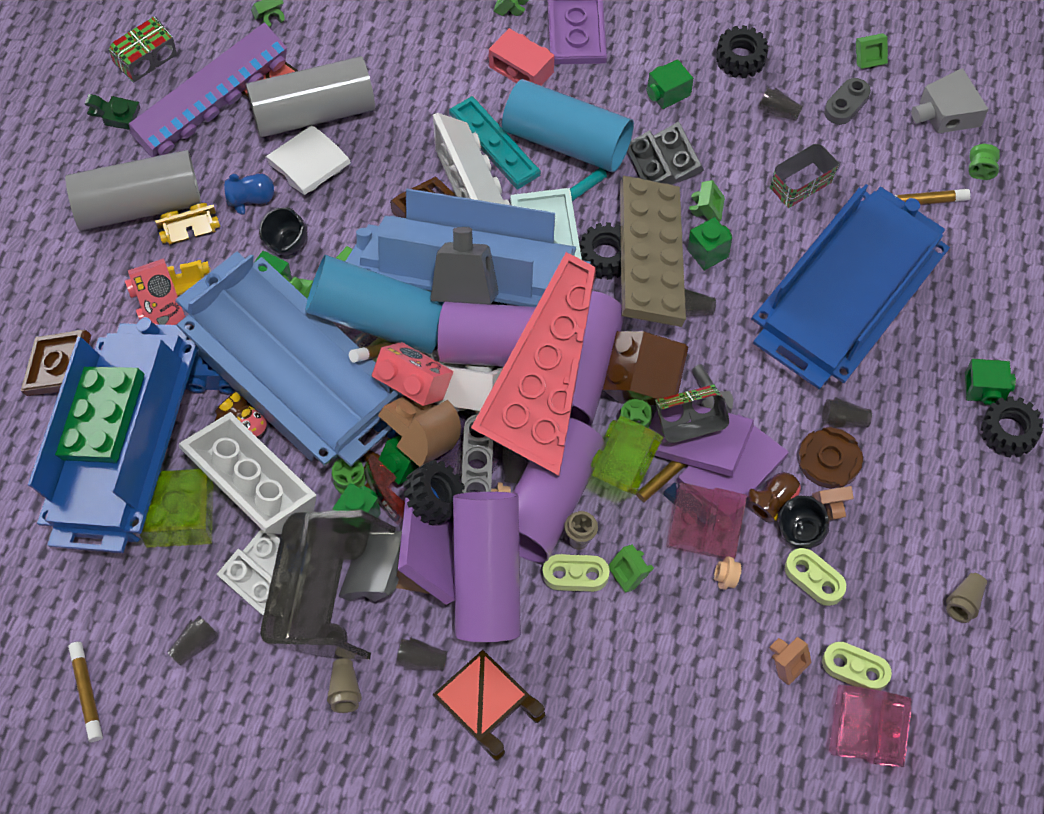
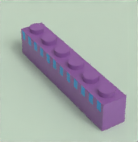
[129,22,287,157]

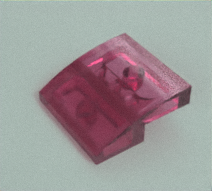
[666,482,747,559]
[829,685,913,767]

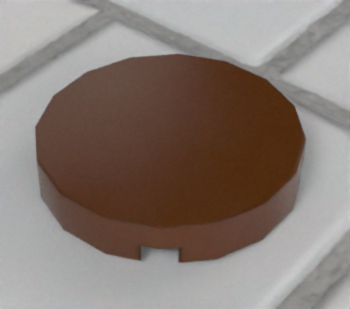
[798,427,864,489]

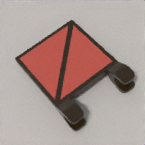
[432,649,546,761]

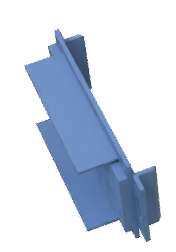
[345,189,591,307]
[175,251,403,467]

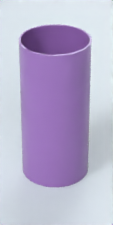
[570,291,625,427]
[438,302,536,367]
[513,418,606,563]
[453,492,521,642]

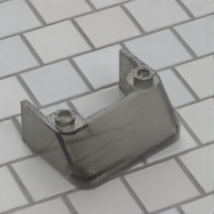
[260,510,396,660]

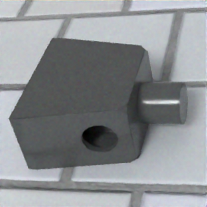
[431,227,499,305]

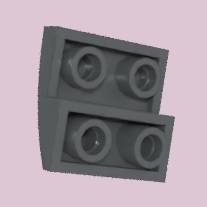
[628,122,705,185]
[339,531,402,601]

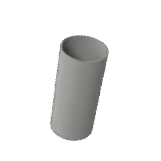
[246,56,375,138]
[65,150,201,231]

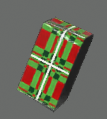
[109,16,177,82]
[770,144,840,208]
[655,384,729,443]

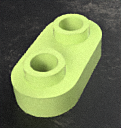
[785,548,846,606]
[543,554,610,592]
[822,642,892,693]

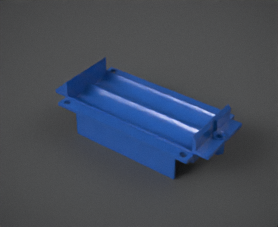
[751,184,950,390]
[28,317,198,553]

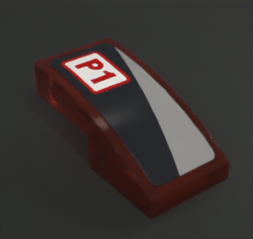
[364,455,405,525]

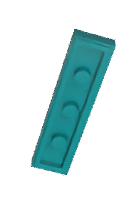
[449,96,541,190]

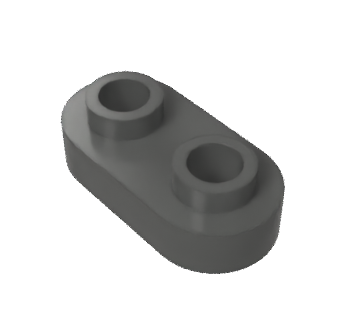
[824,78,871,125]

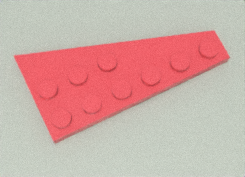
[471,252,596,476]

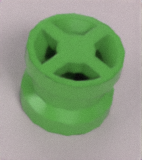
[968,144,1000,180]
[619,399,652,438]
[332,458,366,494]

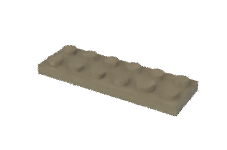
[620,175,686,327]

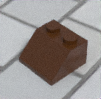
[603,331,689,405]

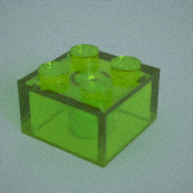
[591,415,664,495]
[139,469,214,548]

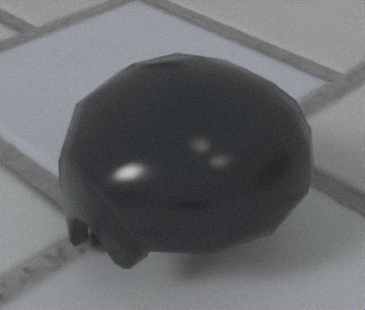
[259,207,308,256]
[778,495,830,549]

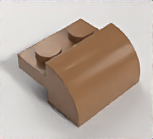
[378,395,461,467]

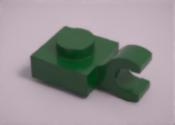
[84,94,140,130]

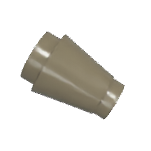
[565,511,598,550]
[946,573,987,623]
[327,659,362,713]

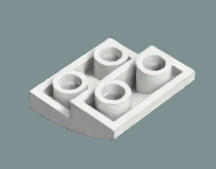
[266,125,351,195]
[217,529,315,617]

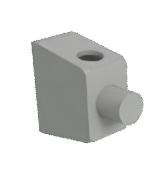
[911,68,988,133]

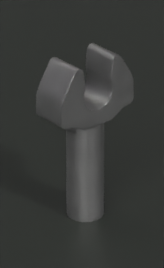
[692,364,733,414]

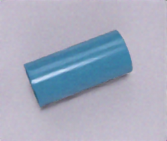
[502,79,634,173]
[305,255,444,355]

